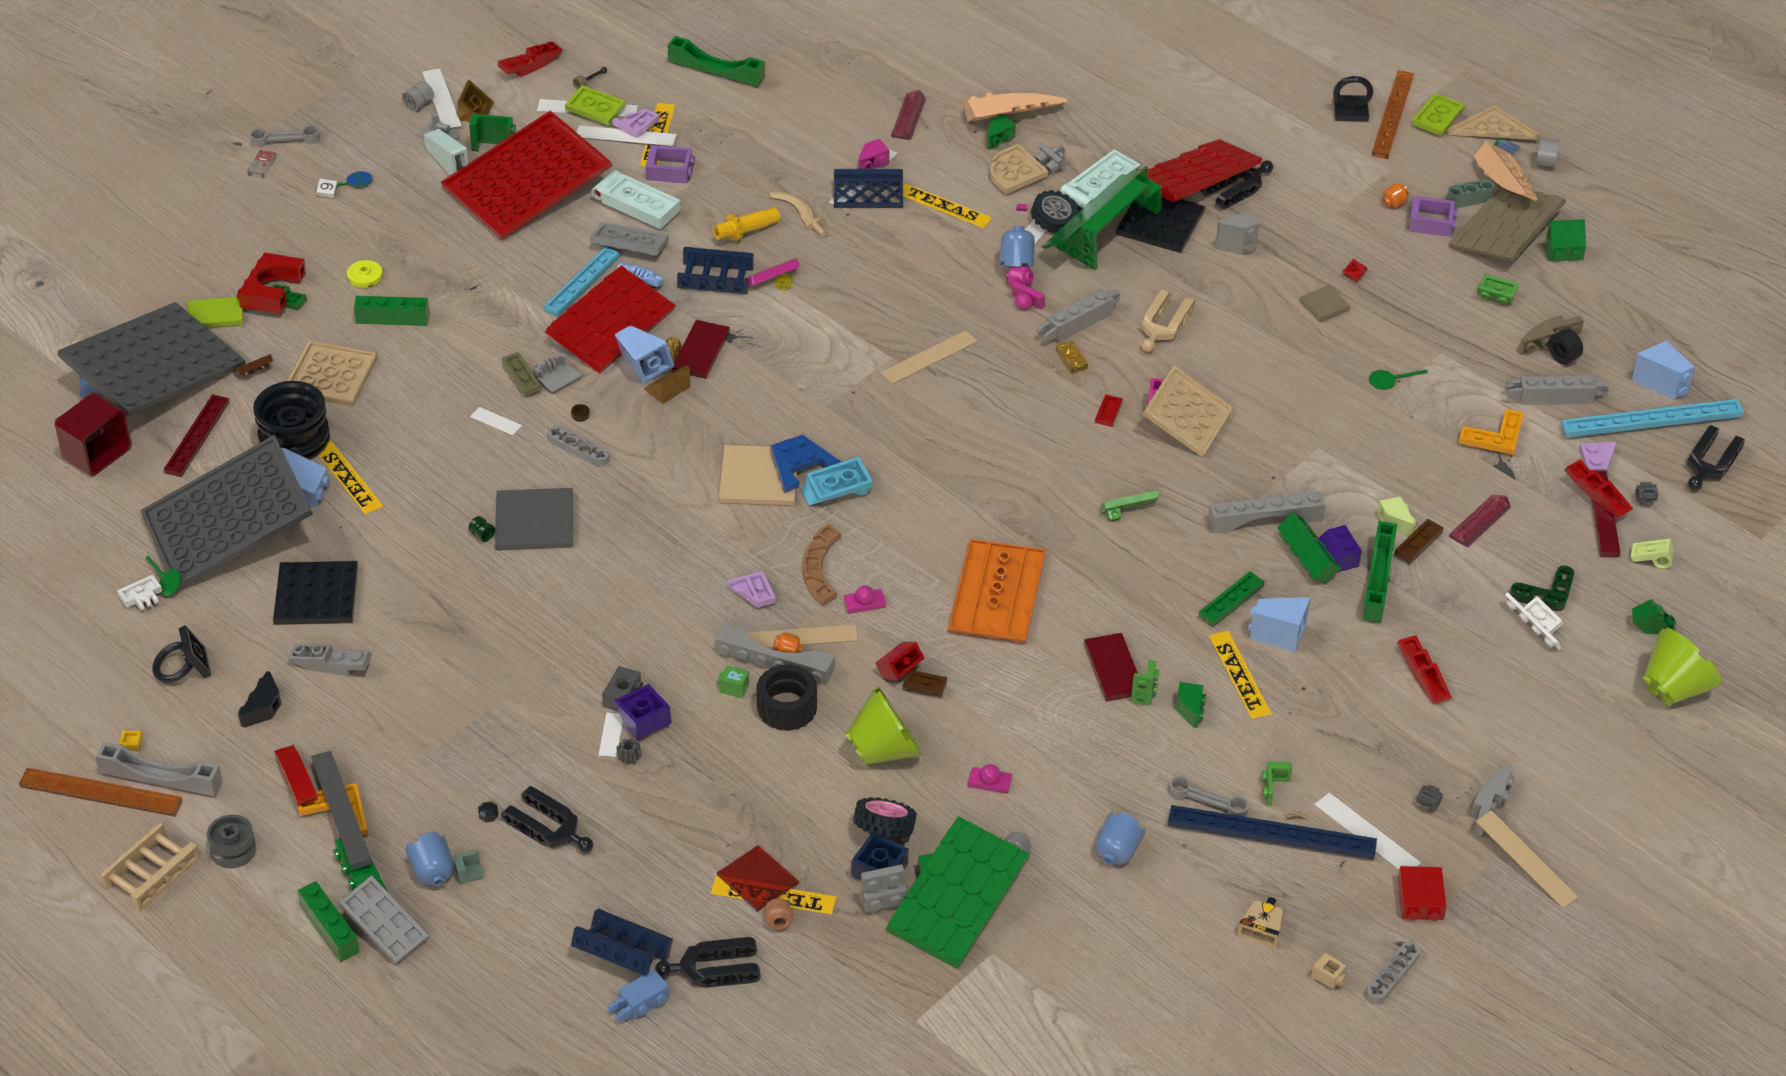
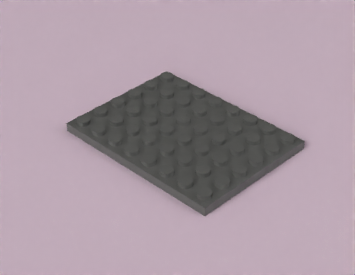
[57,302,246,417]
[140,435,313,591]

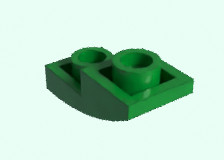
[272,284,307,310]

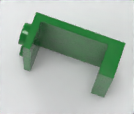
[469,114,516,152]

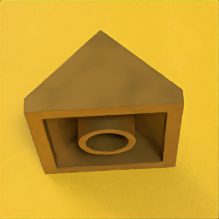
[457,80,494,122]
[644,365,691,404]

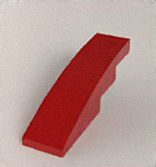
[1564,459,1633,518]
[1397,635,1452,704]
[274,745,318,807]

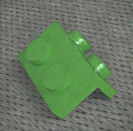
[1477,273,1519,305]
[1131,660,1159,705]

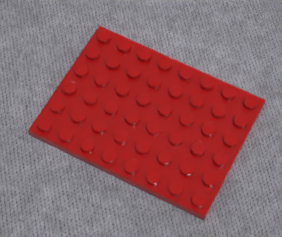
[441,110,612,240]

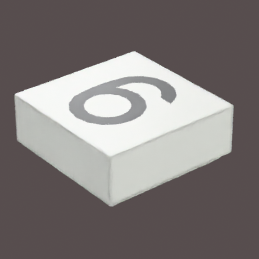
[316,179,337,198]

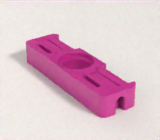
[745,258,800,286]

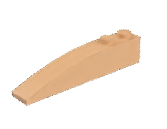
[963,92,1067,122]
[1474,141,1538,202]

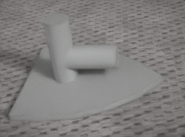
[417,112,459,140]

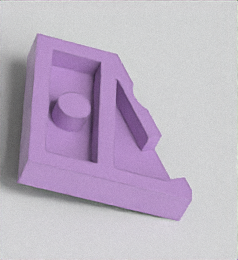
[1579,442,1616,471]
[727,571,776,608]

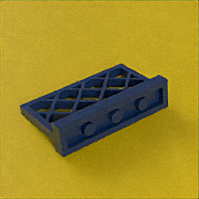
[834,169,903,208]

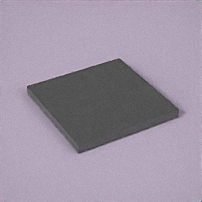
[495,488,573,550]

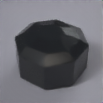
[478,801,499,822]

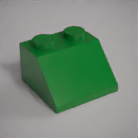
[1544,219,1586,261]

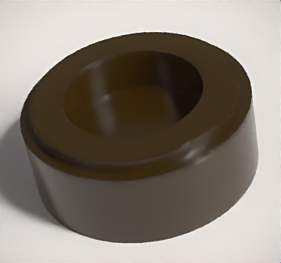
[571,404,590,422]

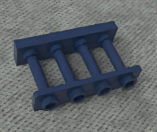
[677,247,754,294]
[571,909,673,976]

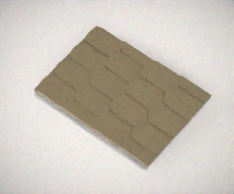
[1448,186,1566,262]

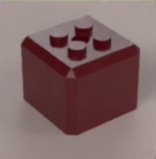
[54,393,132,476]

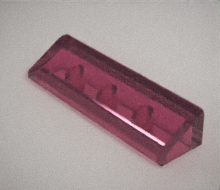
[891,90,926,140]
[1449,495,1511,547]

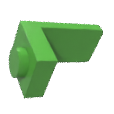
[1262,762,1292,806]

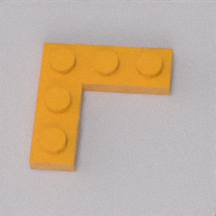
[1459,409,1524,455]
[297,783,368,836]

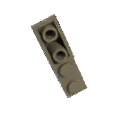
[1519,315,1584,355]

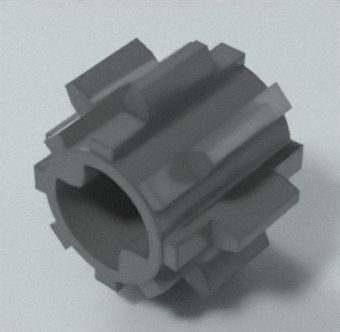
[1635,482,1658,505]
[616,738,642,765]
[1416,785,1443,811]

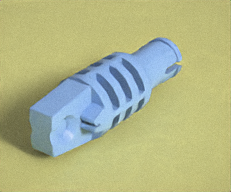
[618,261,664,287]

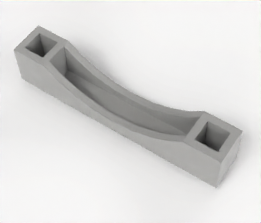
[1208,491,1325,534]
[716,623,835,685]
[95,742,222,797]

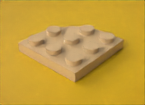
[990,143,1048,194]

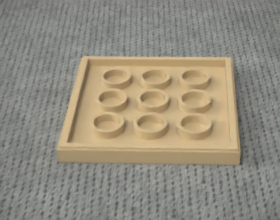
[287,341,378,406]
[1142,365,1233,457]
[719,445,797,506]

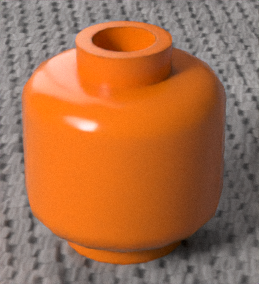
[1382,183,1409,209]
[772,632,803,653]

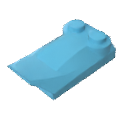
[801,457,873,505]

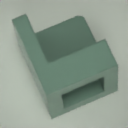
[453,850,484,885]

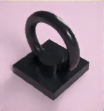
[1333,76,1374,122]
[152,625,211,683]

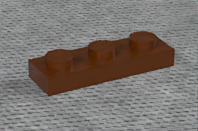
[1394,519,1444,564]

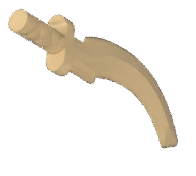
[769,191,827,237]

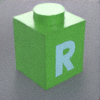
[717,665,749,699]

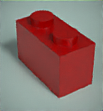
[875,642,925,680]

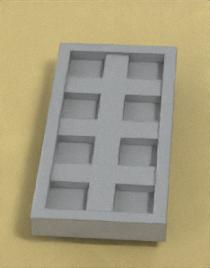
[339,876,429,965]

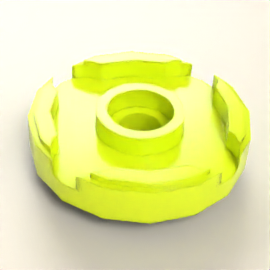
[347,260,383,288]

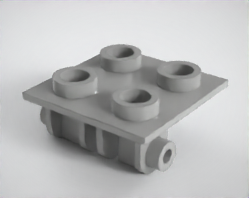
[532,352,582,393]

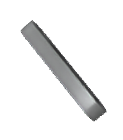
[547,426,609,467]
[1366,942,1420,1005]

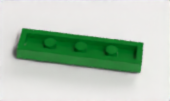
[1198,571,1265,627]

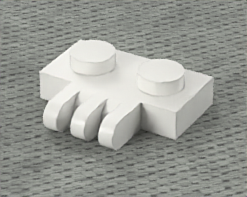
[117,575,162,610]

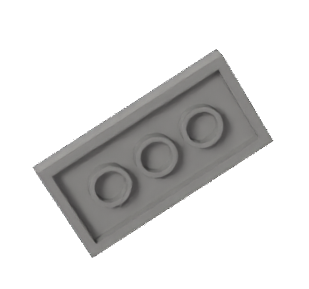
[591,222,669,256]

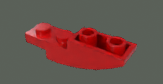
[498,41,562,77]

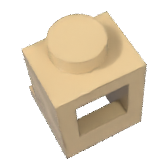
[1311,953,1347,989]

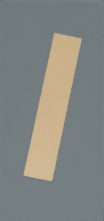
[880,330,977,384]
[746,624,858,647]
[1476,810,1579,908]

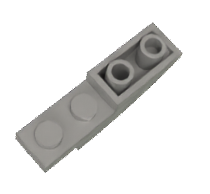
[288,644,372,676]
[1471,765,1515,836]

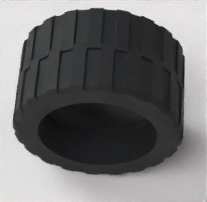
[756,664,817,731]

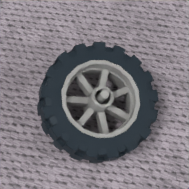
[1031,190,1079,233]

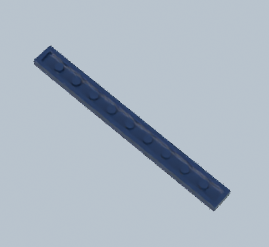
[1168,805,1377,859]

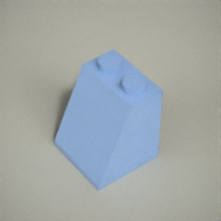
[615,326,675,384]
[1632,341,1695,399]
[282,448,330,507]
[1248,597,1310,652]

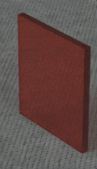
[717,845,799,912]

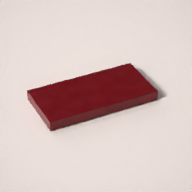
[672,320,730,379]
[1084,633,1138,702]

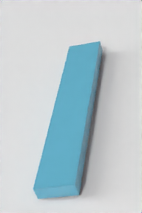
[543,246,620,317]

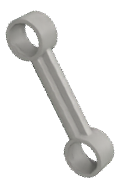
[250,125,320,147]
[1169,776,1249,817]

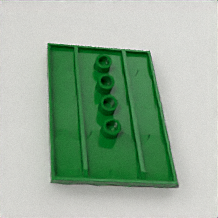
[886,816,1030,969]

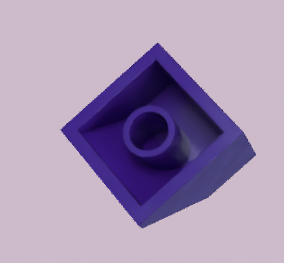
[1319,525,1362,573]
[614,684,672,740]

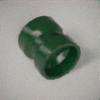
[468,516,495,542]

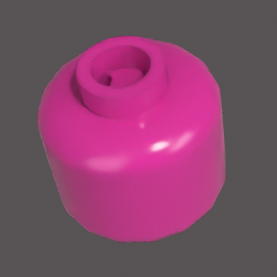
[1006,266,1034,287]

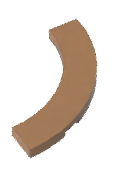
[803,523,841,607]

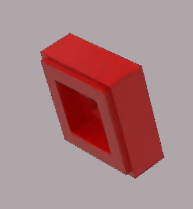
[1342,259,1368,283]

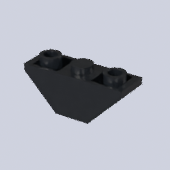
[238,671,282,728]

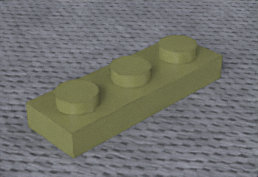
[502,352,541,396]

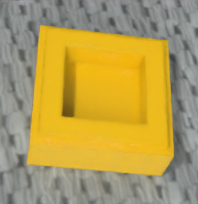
[119,730,143,751]

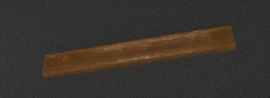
[1372,70,1414,159]
[19,767,183,817]

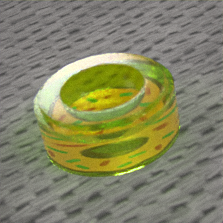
[775,274,793,290]

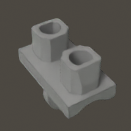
[1035,143,1066,174]

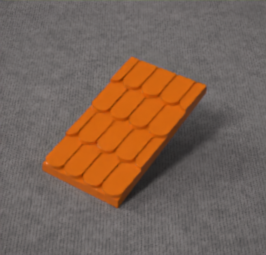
[948,539,1046,643]

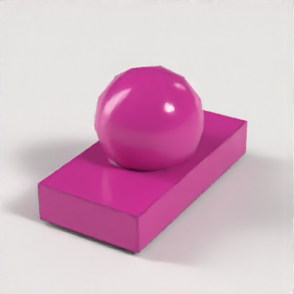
[1011,281,1046,310]
[844,585,886,614]
[968,764,1012,794]

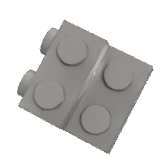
[861,864,906,913]

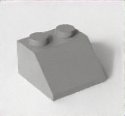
[1215,211,1259,255]

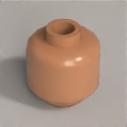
[764,898,793,930]

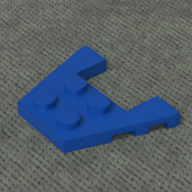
[770,434,841,493]

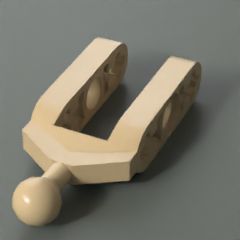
[1141,289,1196,352]

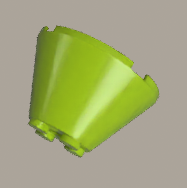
[1642,628,1722,707]
[845,686,922,765]

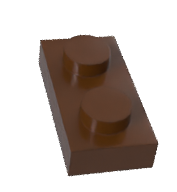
[233,354,273,377]
[903,670,947,697]

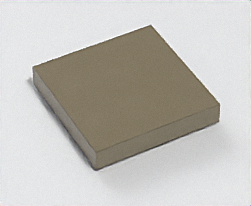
[1300,285,1350,322]

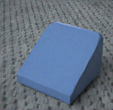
[1497,140,1520,156]

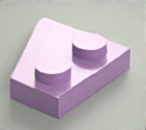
[612,109,659,138]

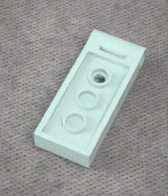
[1060,149,1141,208]
[591,170,681,229]

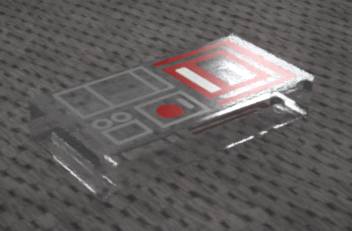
[247,150,276,178]

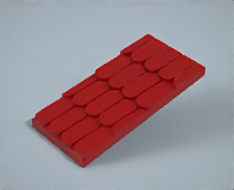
[1148,139,1262,202]
[545,265,676,374]

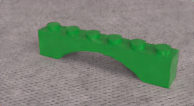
[667,36,765,87]
[1362,521,1397,623]

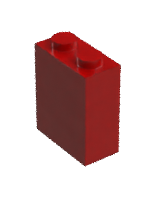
[1397,866,1447,921]

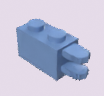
[608,969,670,1023]

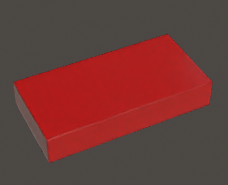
[1095,394,1123,427]

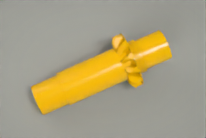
[712,207,780,242]

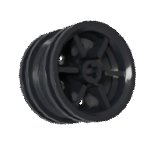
[253,381,330,460]

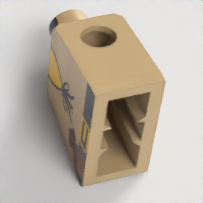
[1238,897,1283,949]

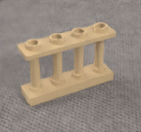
[100,823,200,912]

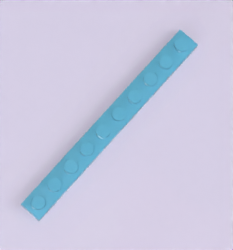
[1561,399,1744,438]

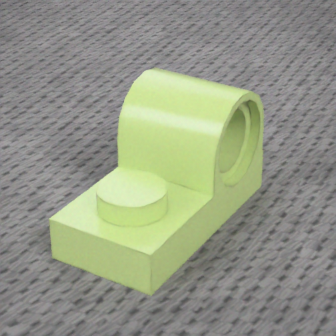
[1631,538,1674,569]

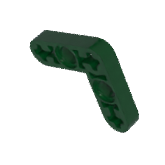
[1510,565,1574,611]

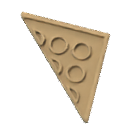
[1447,105,1540,140]

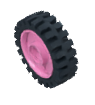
[853,797,916,838]

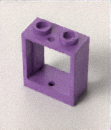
[646,145,695,183]
[1409,196,1458,237]

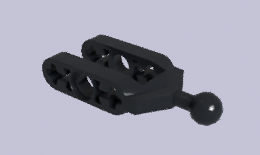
[1200,160,1274,209]
[1687,425,1745,491]
[501,786,594,853]
[655,937,761,988]

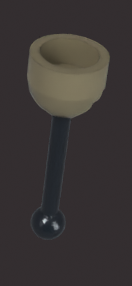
[573,67,607,90]

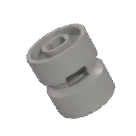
[402,81,434,111]

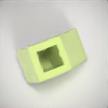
[1377,496,1416,536]

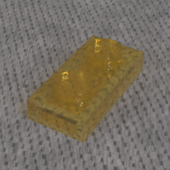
[1056,340,1088,374]

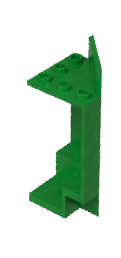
[1041,166,1161,270]

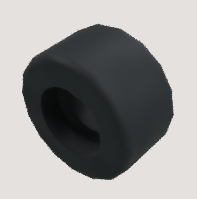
[1548,329,1583,365]

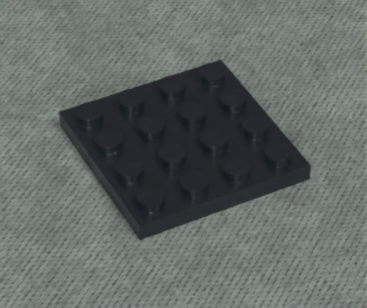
[1116,197,1205,253]
[273,561,358,625]

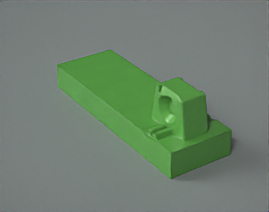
[1100,490,1159,521]

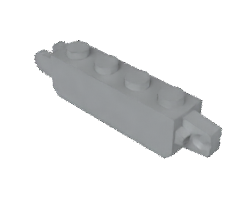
[1036,289,1120,342]
[1505,375,1609,405]

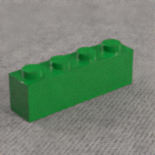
[354,296,430,326]
[1277,512,1341,584]
[333,838,388,892]
[297,881,360,962]

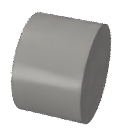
[1536,138,1559,168]

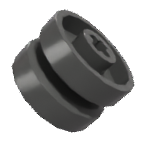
[206,814,257,869]

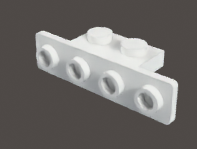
[1505,592,1564,651]

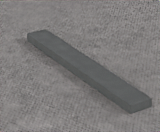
[311,750,372,870]

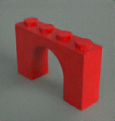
[237,252,306,314]

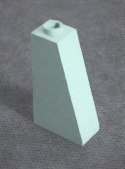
[424,129,468,176]

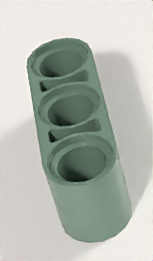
[1446,179,1495,208]

